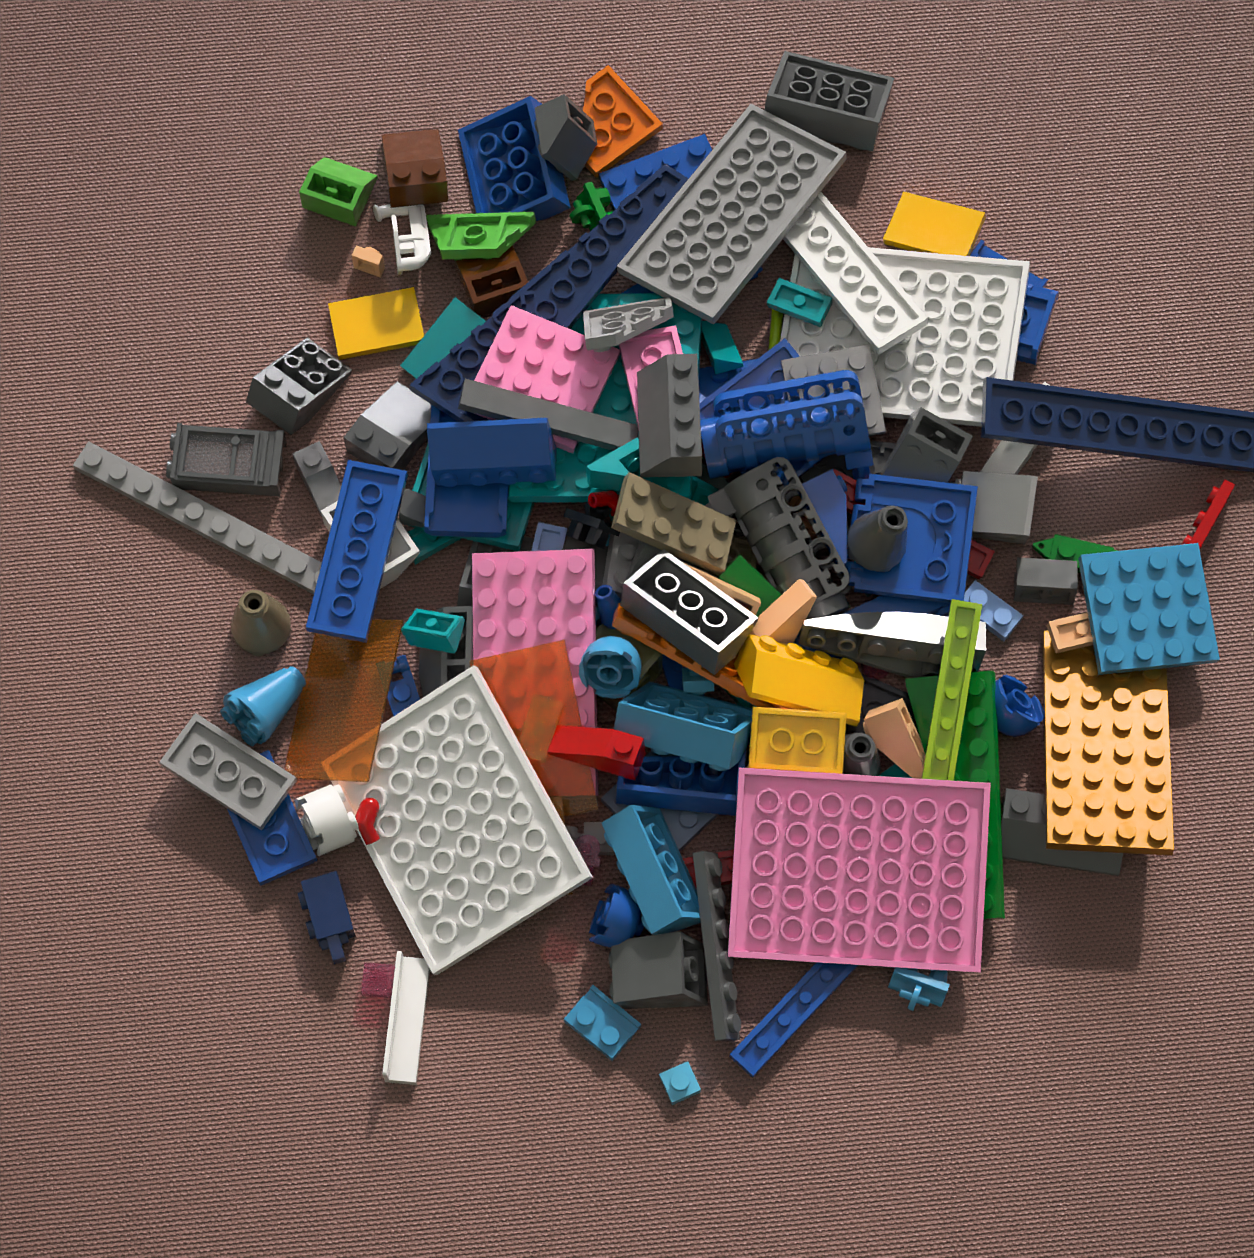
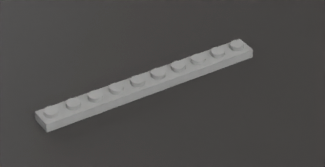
[73,441,322,594]

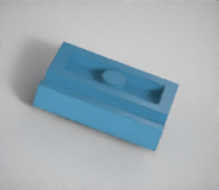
[564,985,641,1061]

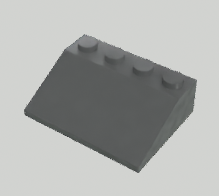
[764,51,894,151]

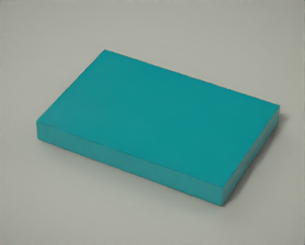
[400,297,486,379]

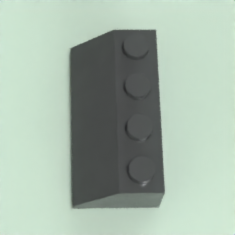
[637,354,702,478]
[620,549,758,675]
[1001,788,1123,876]

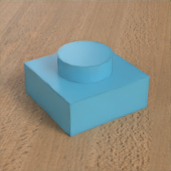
[682,668,714,695]
[659,1061,701,1105]

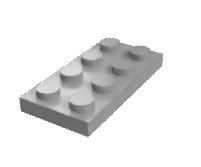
[159,713,297,831]

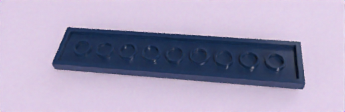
[981,377,1254,473]

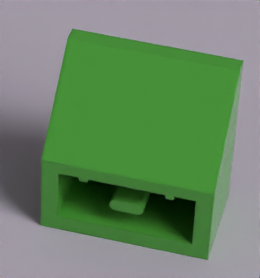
[299,157,378,226]

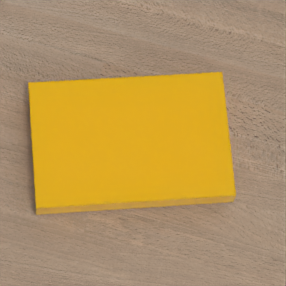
[883,192,986,256]
[328,287,424,360]
[748,707,847,774]

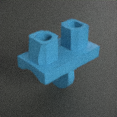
[888,967,950,1011]

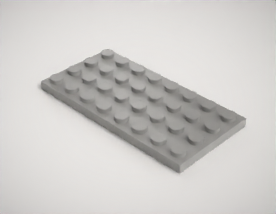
[617,104,847,325]

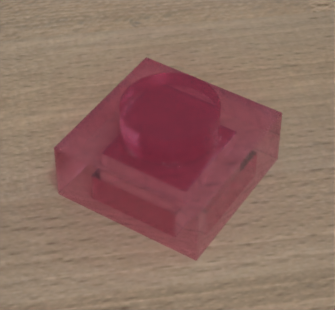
[361,962,395,998]

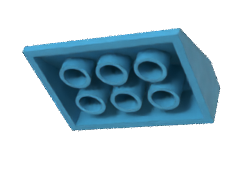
[614,682,753,771]

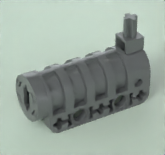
[704,457,852,633]

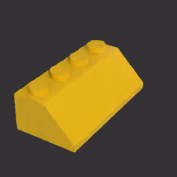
[734,634,864,726]

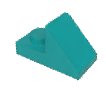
[587,437,640,492]

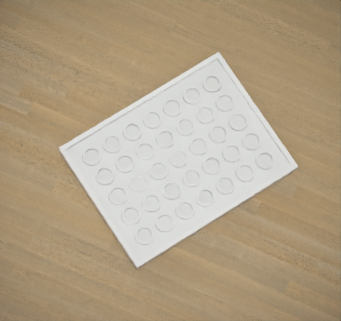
[780,247,1030,427]
[322,665,593,975]

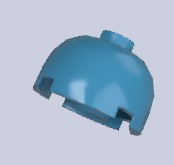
[579,636,642,699]

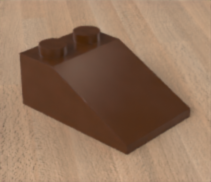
[381,129,448,208]

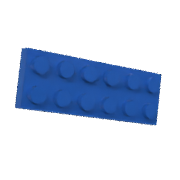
[306,460,408,643]

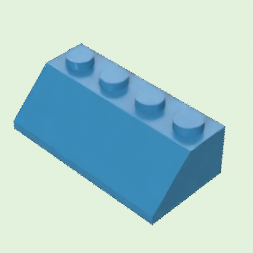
[601,805,701,935]

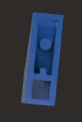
[797,469,847,566]

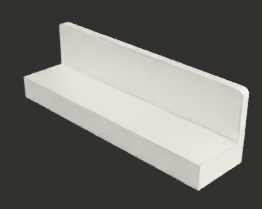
[382,951,430,1085]

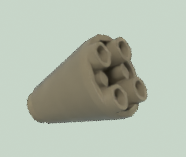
[231,590,292,656]

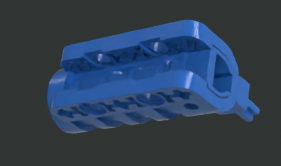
[700,370,874,480]

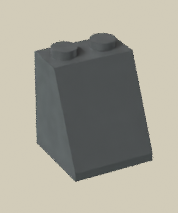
[609,931,708,1009]

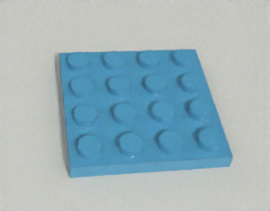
[1078,543,1220,675]

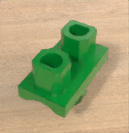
[569,182,613,231]

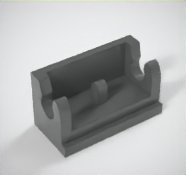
[1013,557,1078,605]

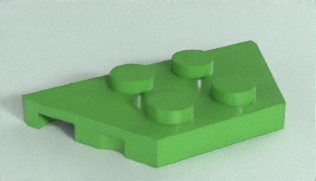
[426,212,536,260]

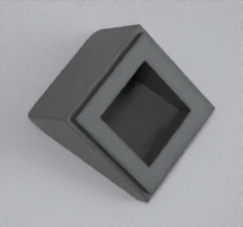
[399,489,426,527]

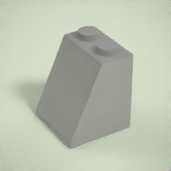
[955,471,1038,545]

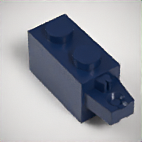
[298,871,356,965]

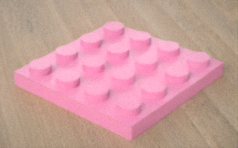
[474,305,620,454]

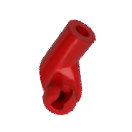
[588,490,619,516]
[355,798,380,845]

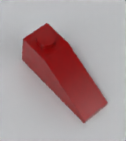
[547,725,646,780]

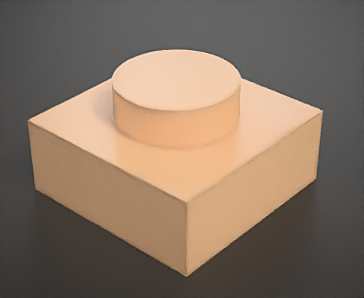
[352,245,385,278]

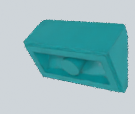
[701,321,744,374]
[401,608,465,654]

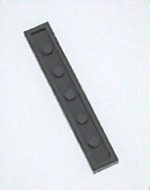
[458,378,638,451]

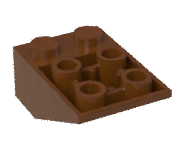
[453,246,528,317]

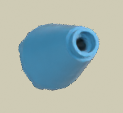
[220,666,306,746]

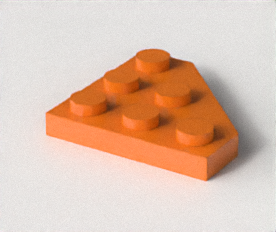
[583,65,663,178]

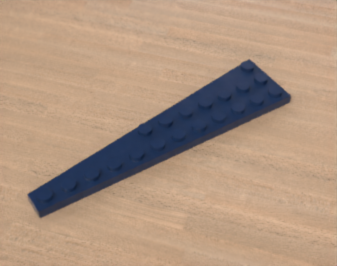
[410,164,689,422]

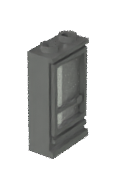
[166,423,287,497]

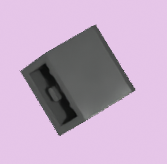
[534,94,597,181]

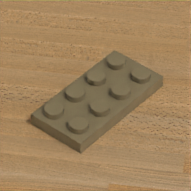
[611,472,736,575]

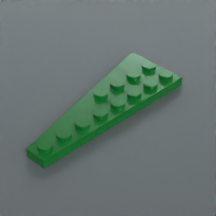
[905,671,1005,920]

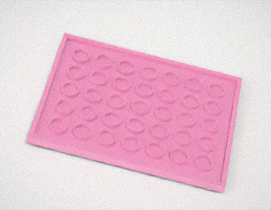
[728,768,991,973]

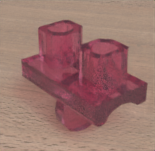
[575,835,602,886]

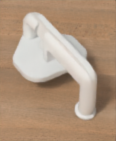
[373,204,431,275]

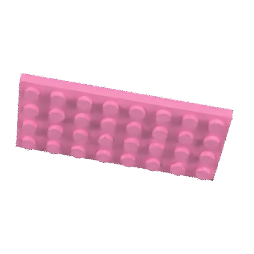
[472,549,598,797]

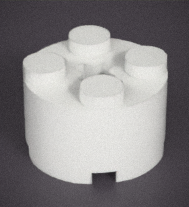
[295,784,359,856]

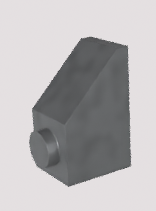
[292,441,341,516]

